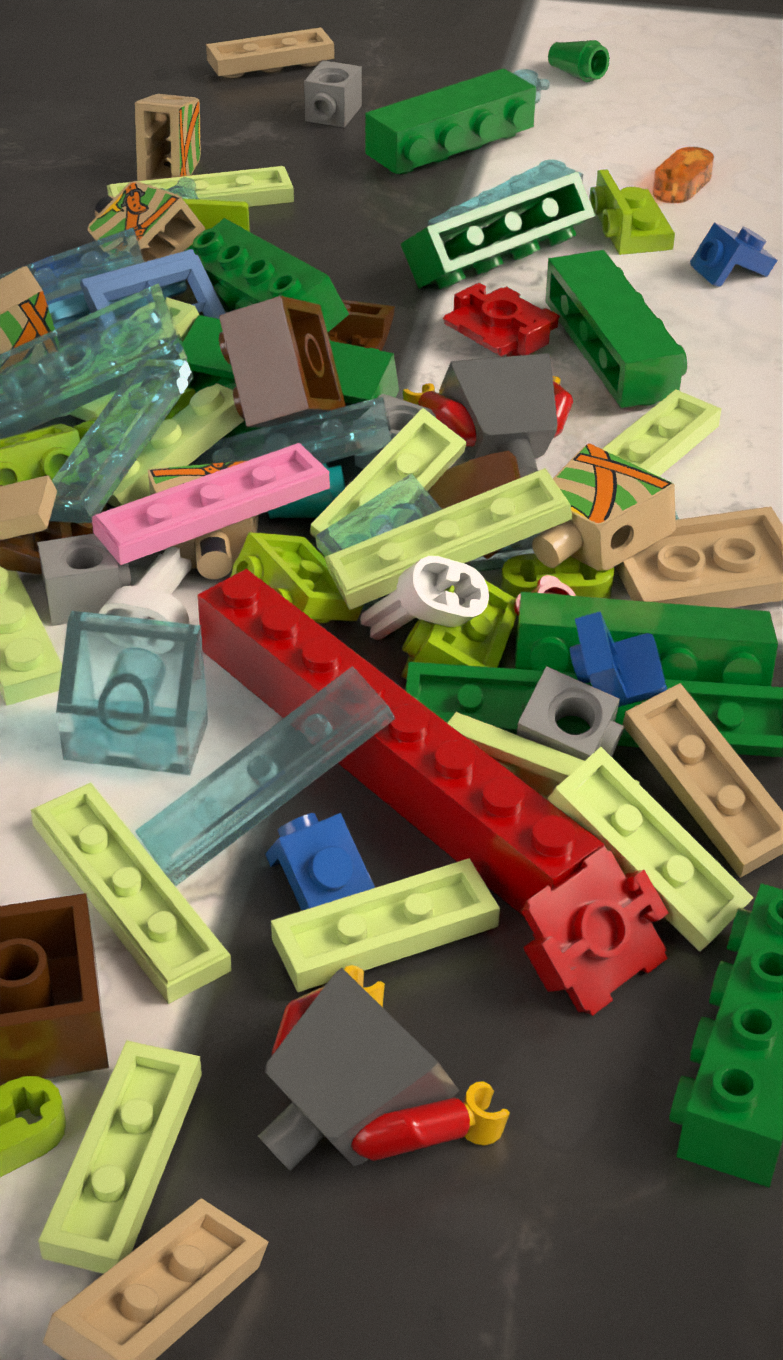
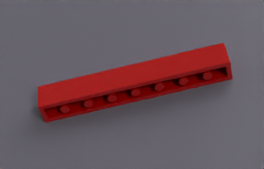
[197,569,604,916]

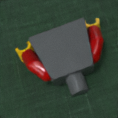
[403,353,573,478]
[258,965,510,1171]

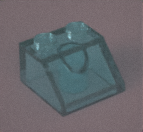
[56,611,208,775]

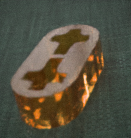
[652,147,714,203]

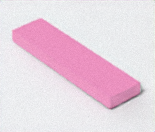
[92,443,330,565]

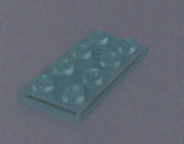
[0,283,188,439]

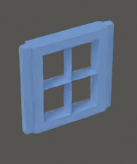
[80,249,225,385]

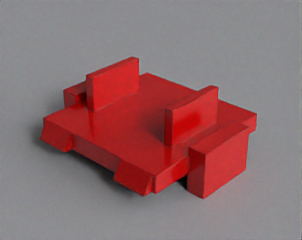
[443,283,560,357]
[521,846,669,1016]

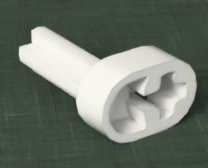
[98,547,192,654]
[360,556,489,640]

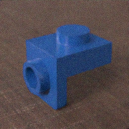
[690,222,778,287]
[570,611,667,707]
[265,813,375,911]

